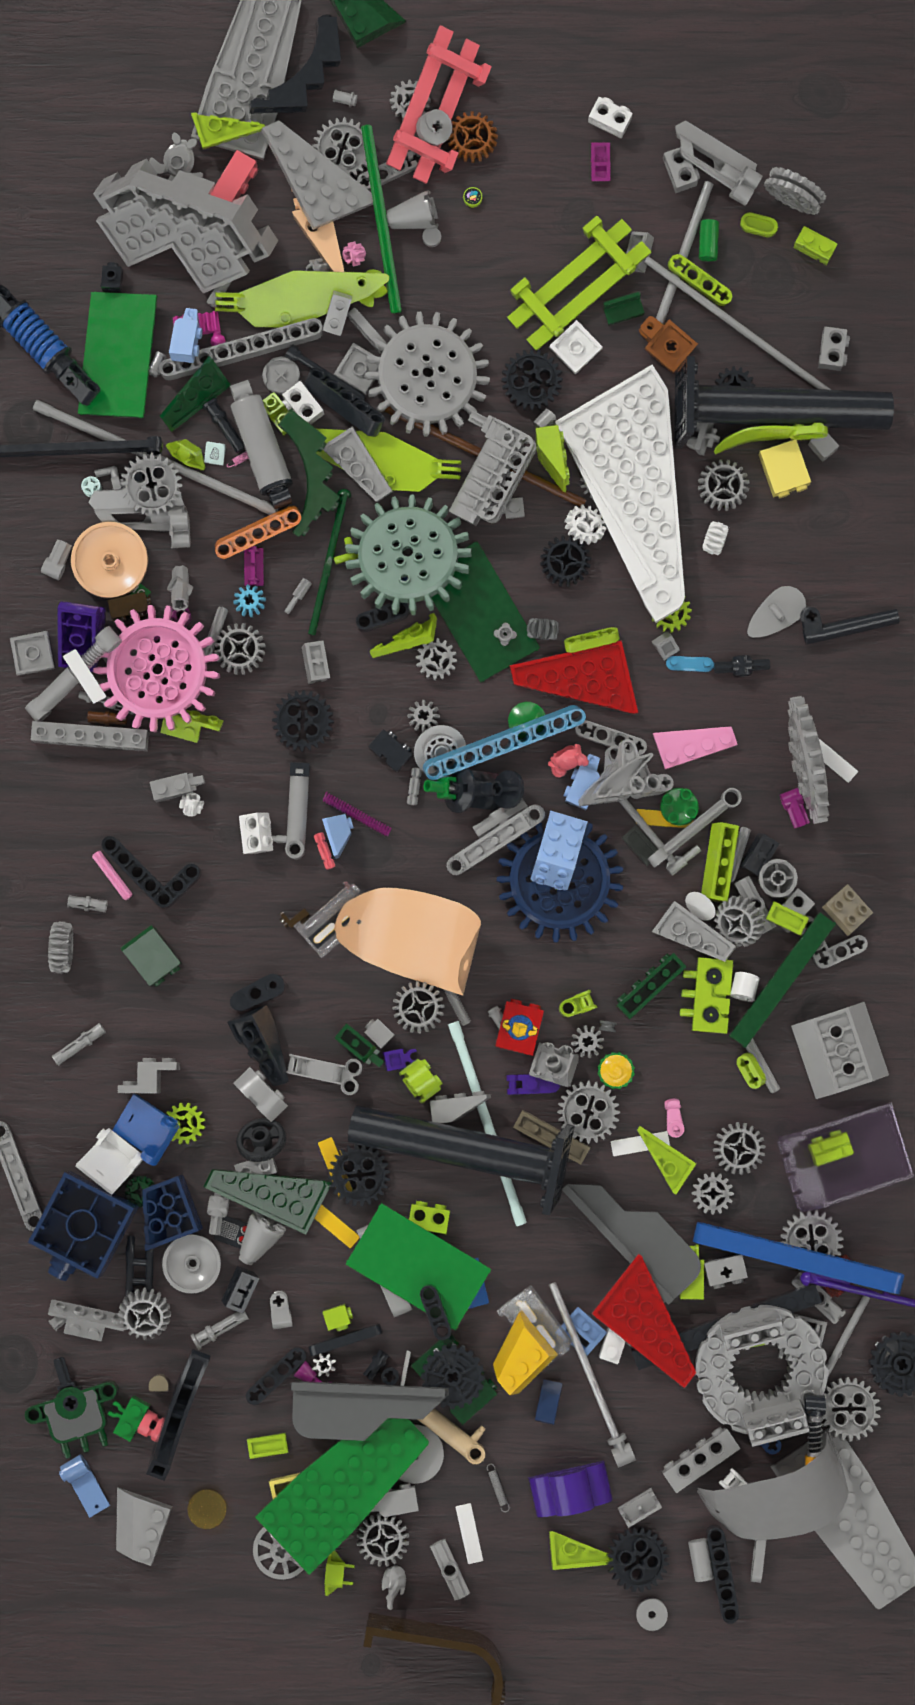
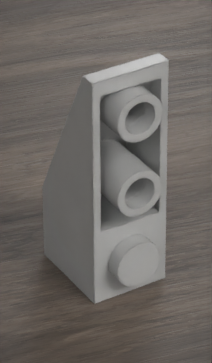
[430,1091,491,1123]

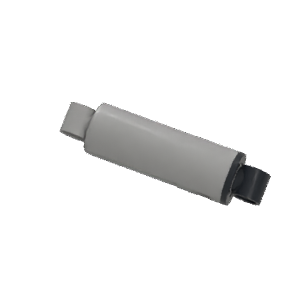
[230,380,293,510]

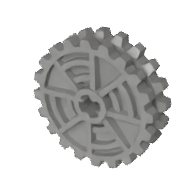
[764,167,826,215]

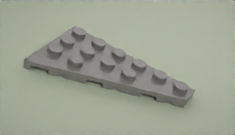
[261,121,373,230]

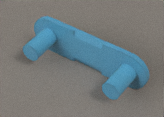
[666,656,714,672]

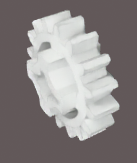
[565,505,606,545]

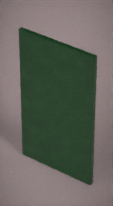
[420,541,540,683]

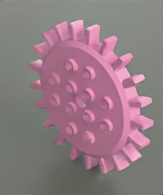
[93,605,220,732]

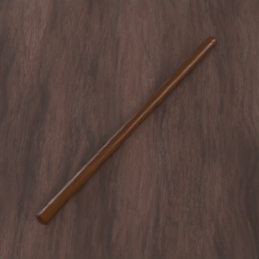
[381,401,587,507]

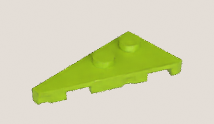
[370,613,437,658]

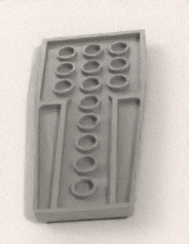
[191,0,301,160]
[771,1427,915,1609]

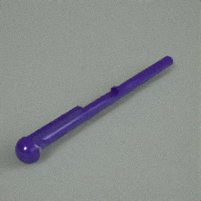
[800,1271,915,1307]

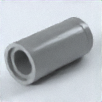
[688,1538,714,1582]

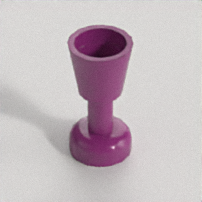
[294,1361,332,1383]

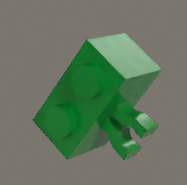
[107,1396,151,1442]

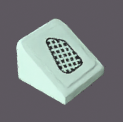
[204,442,226,466]

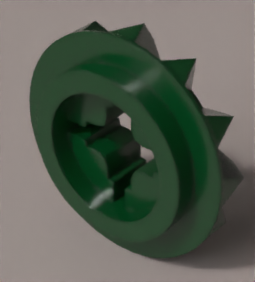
[125,1176,155,1207]

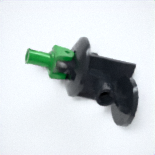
[423,768,524,813]

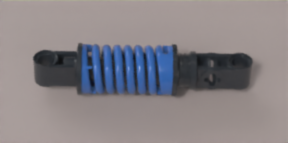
[0,285,100,406]

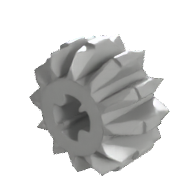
[407,700,440,733]
[571,1025,604,1058]

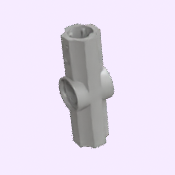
[167,565,193,611]
[473,799,528,839]
[734,876,776,934]
[430,1539,470,1600]

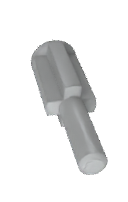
[285,578,312,614]

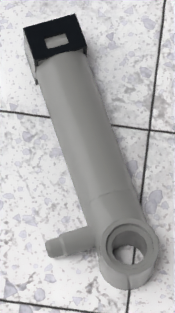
[272,762,311,860]

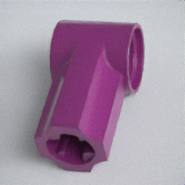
[779,788,810,829]

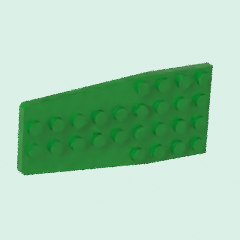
[255,1418,429,1575]

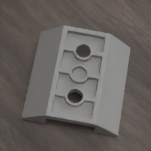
[791,1002,889,1099]

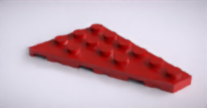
[510,640,638,714]
[592,1254,697,1388]

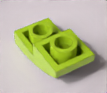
[262,392,288,435]

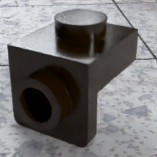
[279,908,310,930]

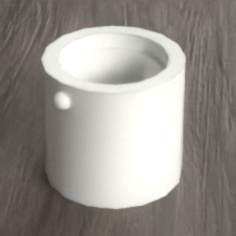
[730,972,760,1002]

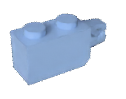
[169,308,202,363]
[563,754,600,811]

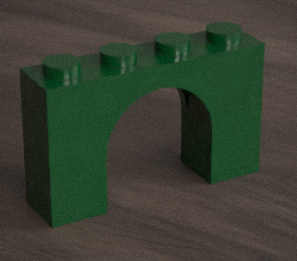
[411,1333,498,1425]

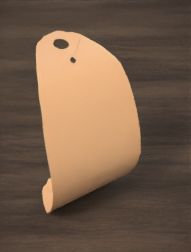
[334,888,481,996]

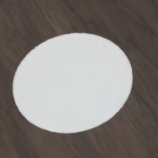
[685,892,715,920]

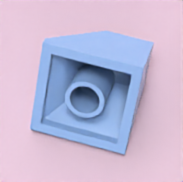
[322,814,354,859]

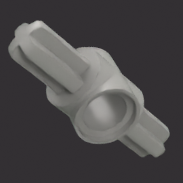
[207,1193,229,1235]

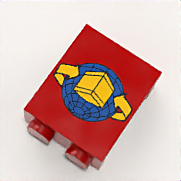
[495,999,544,1056]

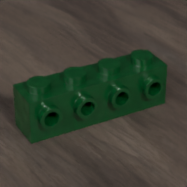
[616,953,686,1020]

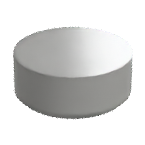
[422,228,441,247]

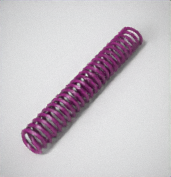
[323,792,392,836]

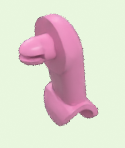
[664,1098,684,1138]

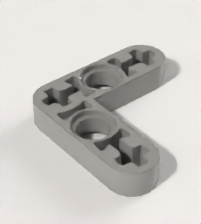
[802,916,868,969]

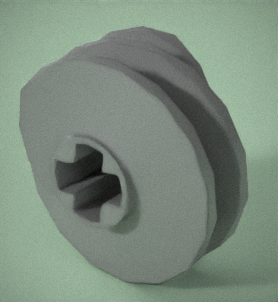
[416,109,452,146]

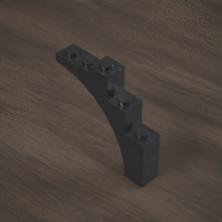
[146,1349,211,1481]

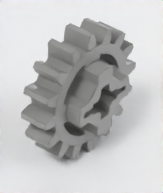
[390,80,431,121]
[416,638,457,680]
[691,1172,734,1215]

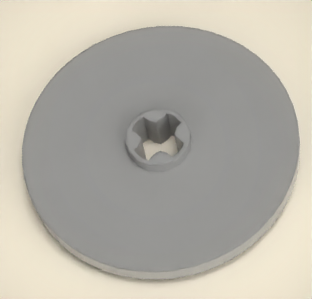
[399,1424,444,1484]

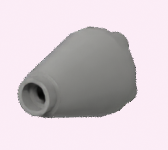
[239,1211,286,1265]

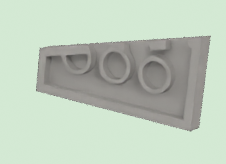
[323,427,393,502]
[652,901,737,962]

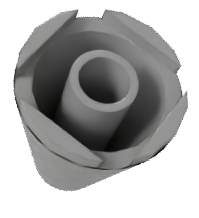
[386,190,438,229]

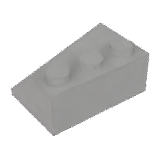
[116,1487,173,1566]

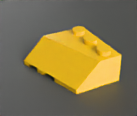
[493,1311,558,1395]

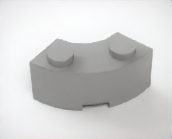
[234,1067,288,1122]

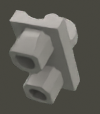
[687,423,720,456]

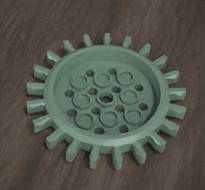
[345,495,472,615]

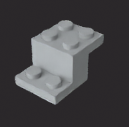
[118,1058,180,1093]

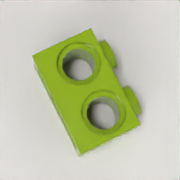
[409,1201,450,1234]

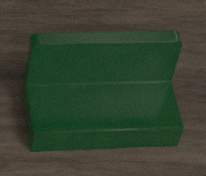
[603,292,645,326]

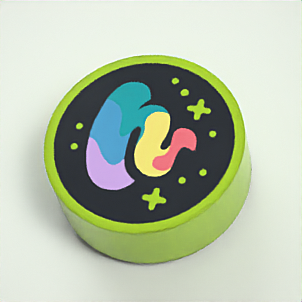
[463,187,482,208]

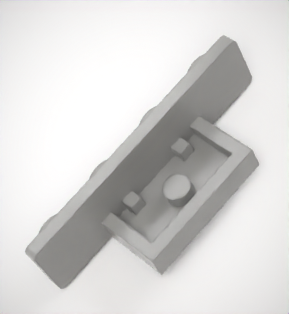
[48,1300,125,1341]

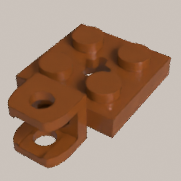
[639,316,698,373]

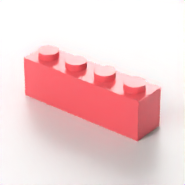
[210,150,258,202]

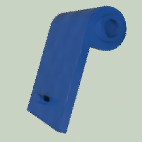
[112,1093,179,1166]

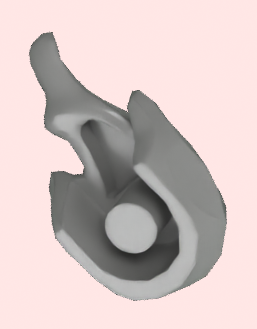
[382,1565,406,1610]

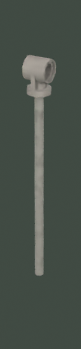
[549,1282,636,1468]

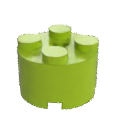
[399,1059,442,1104]

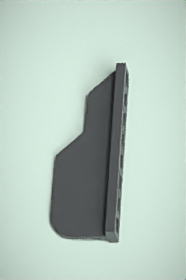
[562,1184,701,1305]
[291,1381,449,1441]

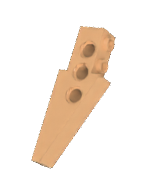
[291,189,344,272]

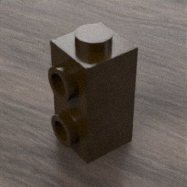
[107,592,153,622]

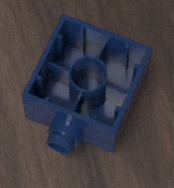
[28,1171,139,1281]

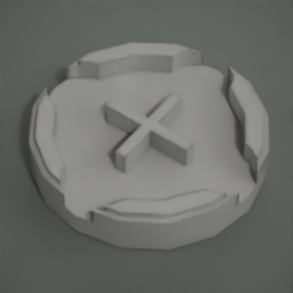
[262,356,300,395]

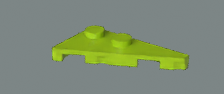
[191,113,265,149]
[637,1126,696,1194]
[549,1531,611,1570]

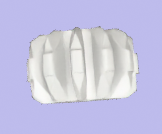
[703,521,729,555]

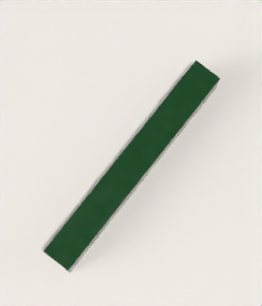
[729,913,836,1048]

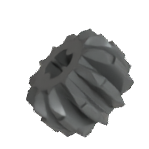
[527,618,559,640]

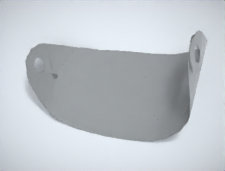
[697,1432,848,1540]

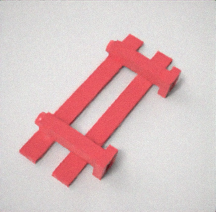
[386,25,492,184]

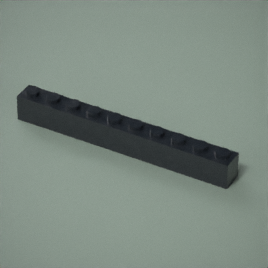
[631,1283,822,1370]

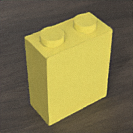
[759,440,811,498]

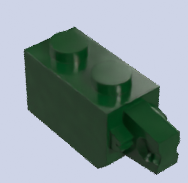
[335,1023,384,1068]

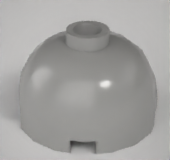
[759,859,798,898]

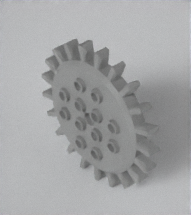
[364,311,490,437]
[788,696,829,824]

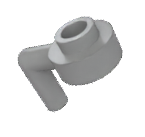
[94,466,125,490]

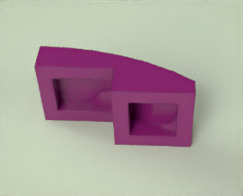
[591,142,610,181]

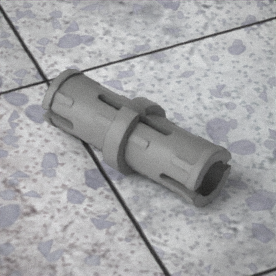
[67,895,108,913]

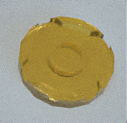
[187,1489,227,1529]

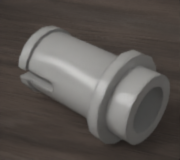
[333,90,358,107]
[149,352,167,377]
[488,1006,503,1029]
[48,1317,67,1331]

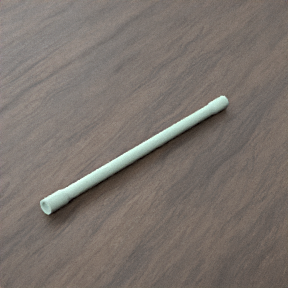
[448,1021,527,1226]

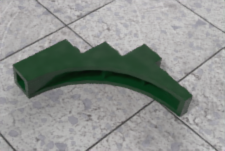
[278,409,340,537]

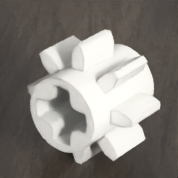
[179,793,204,817]
[313,1353,336,1377]

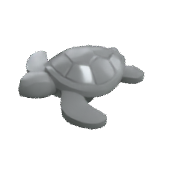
[149,133,203,181]

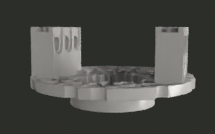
[695,1305,828,1447]

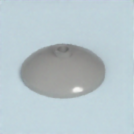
[162,1234,221,1293]

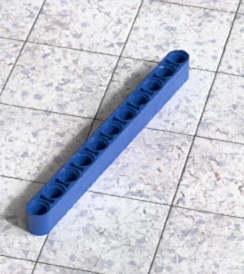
[693,1222,905,1294]

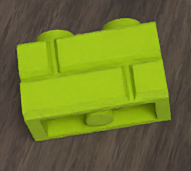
[793,226,837,265]
[808,1130,854,1167]

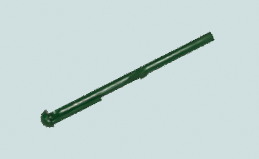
[308,489,352,636]

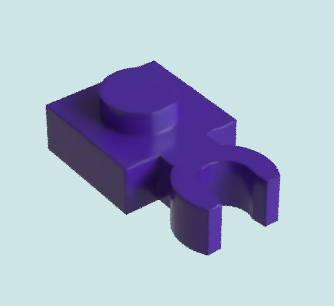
[383,1049,417,1071]

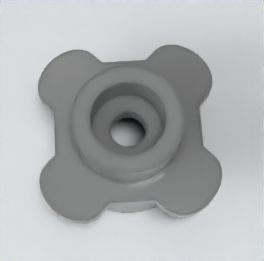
[494,623,517,646]

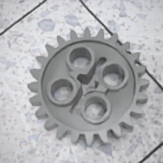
[312,117,367,177]
[120,452,182,515]
[557,1080,620,1144]
[781,1209,844,1270]
[822,1377,881,1442]

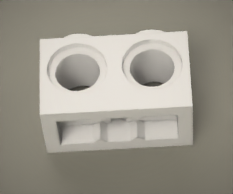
[588,97,633,139]
[282,381,324,425]
[239,813,273,854]

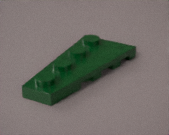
[160,356,231,432]

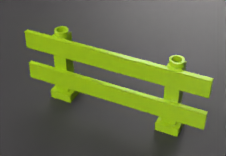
[507,216,652,351]

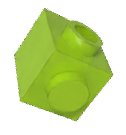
[323,1304,353,1331]

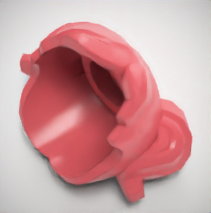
[548,744,589,778]

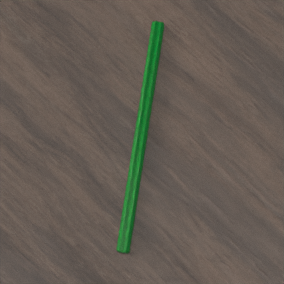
[361,125,402,314]

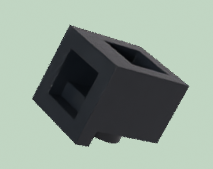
[100,262,123,293]

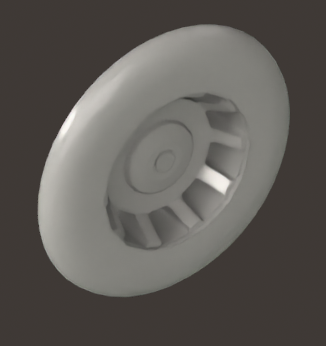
[414,725,467,777]

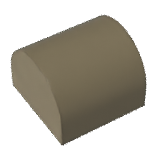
[149,1374,170,1391]

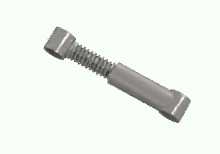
[25,626,122,722]

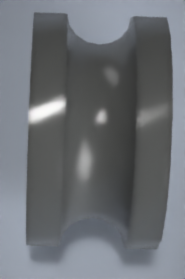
[599,1020,617,1032]

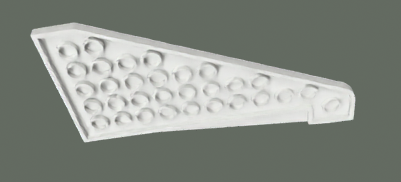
[554,365,685,623]

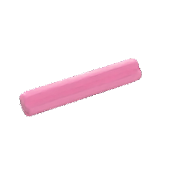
[92,851,133,900]

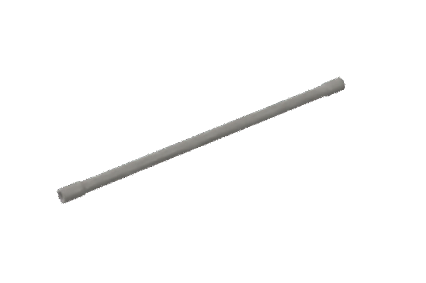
[33,400,278,515]

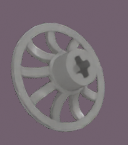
[253,1527,304,1580]

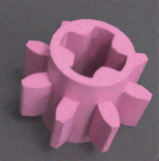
[342,241,366,266]

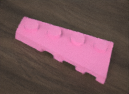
[653,727,738,770]

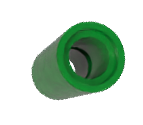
[699,219,719,262]

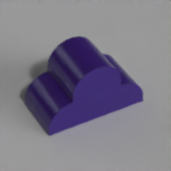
[58,601,106,672]
[528,1461,613,1517]

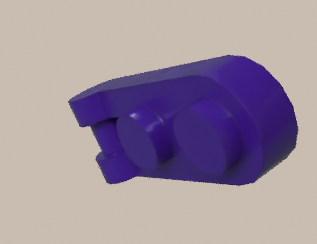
[506,1074,560,1095]

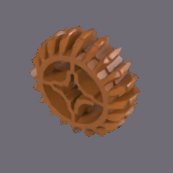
[448,111,498,163]

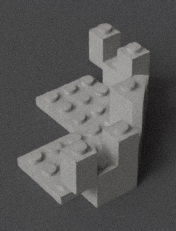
[93,159,278,293]

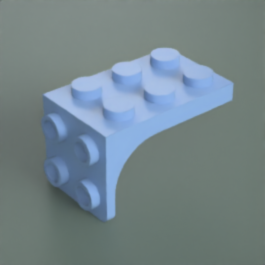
[531,811,588,890]

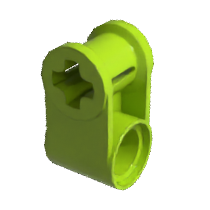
[559,990,597,1017]

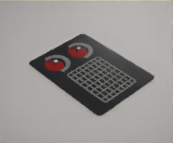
[213,1216,248,1248]

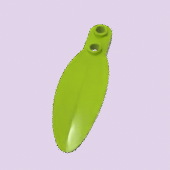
[714,423,828,454]

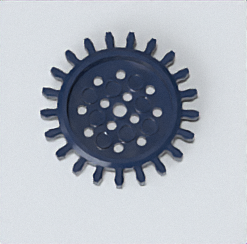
[496,817,623,943]

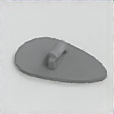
[747,586,806,638]

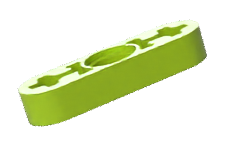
[564,627,620,653]

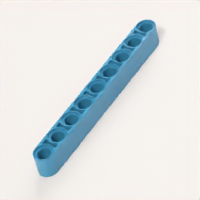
[422,705,586,780]

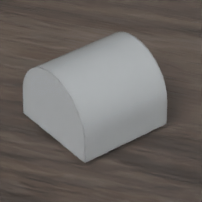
[533,409,557,428]

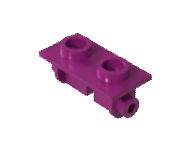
[244,546,264,586]

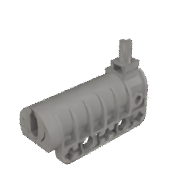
[449,411,537,526]

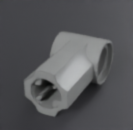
[41,539,73,580]

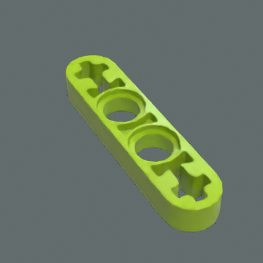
[668,254,732,306]

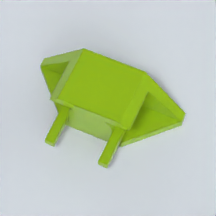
[166,439,206,470]
[325,1550,355,1596]

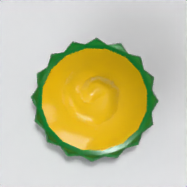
[598,1052,635,1090]

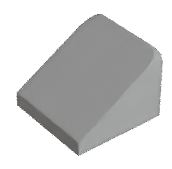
[652,632,680,661]

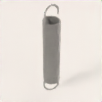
[487,1464,509,1512]

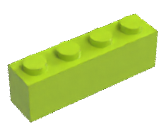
[701,822,739,902]

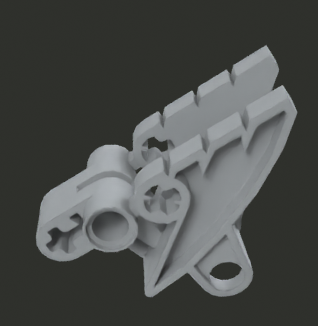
[578,739,673,807]

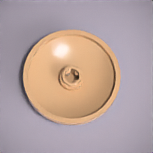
[71,522,148,599]

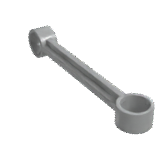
[648,788,742,868]

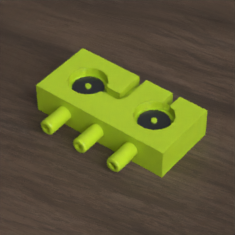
[680,957,733,1034]

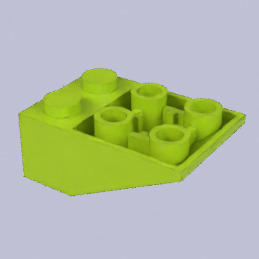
[536,425,570,492]

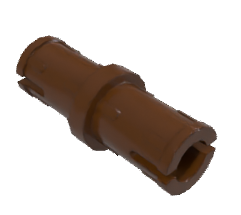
[87,710,128,726]

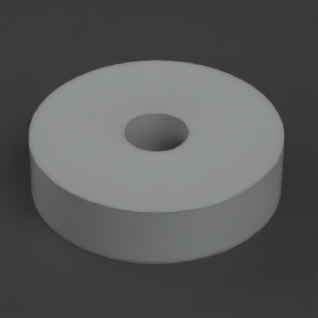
[636,1598,668,1631]

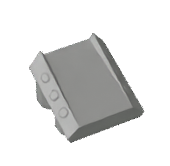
[529,1042,579,1087]

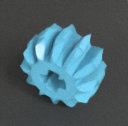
[233,585,266,617]

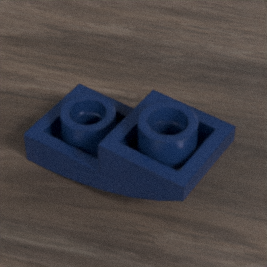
[535,1379,563,1425]

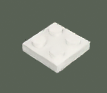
[549,320,603,374]

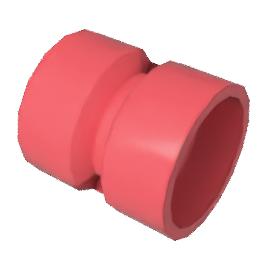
[137,1410,164,1442]

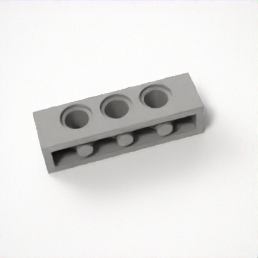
[662,1427,741,1493]

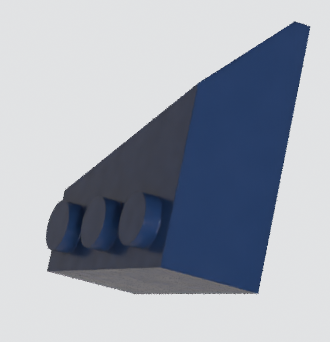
[142,1174,203,1251]

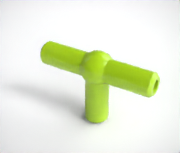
[334,537,358,564]

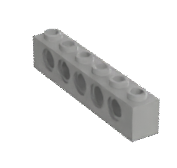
[31,721,149,751]

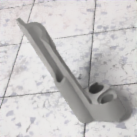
[675,121,763,206]
[88,487,191,548]

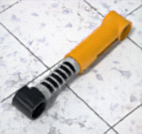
[804,1395,826,1465]

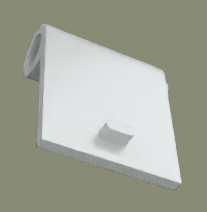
[76,1128,143,1195]

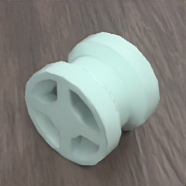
[81,476,102,498]

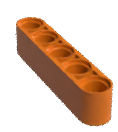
[215,505,301,559]

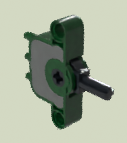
[25,1357,119,1459]

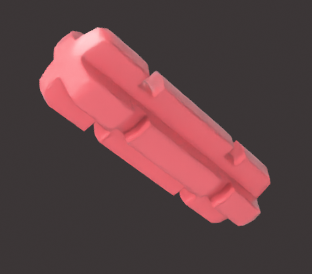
[314,832,335,870]

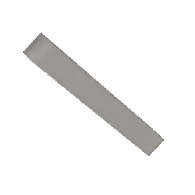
[159,318,323,381]

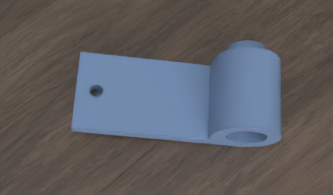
[59,1454,110,1518]

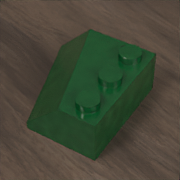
[330,0,406,48]

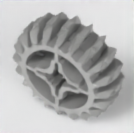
[698,460,749,511]
[214,623,266,675]
[714,895,765,947]
[48,921,74,974]
[392,981,445,1033]
[713,1122,766,1175]
[118,1288,171,1340]
[357,1513,409,1566]

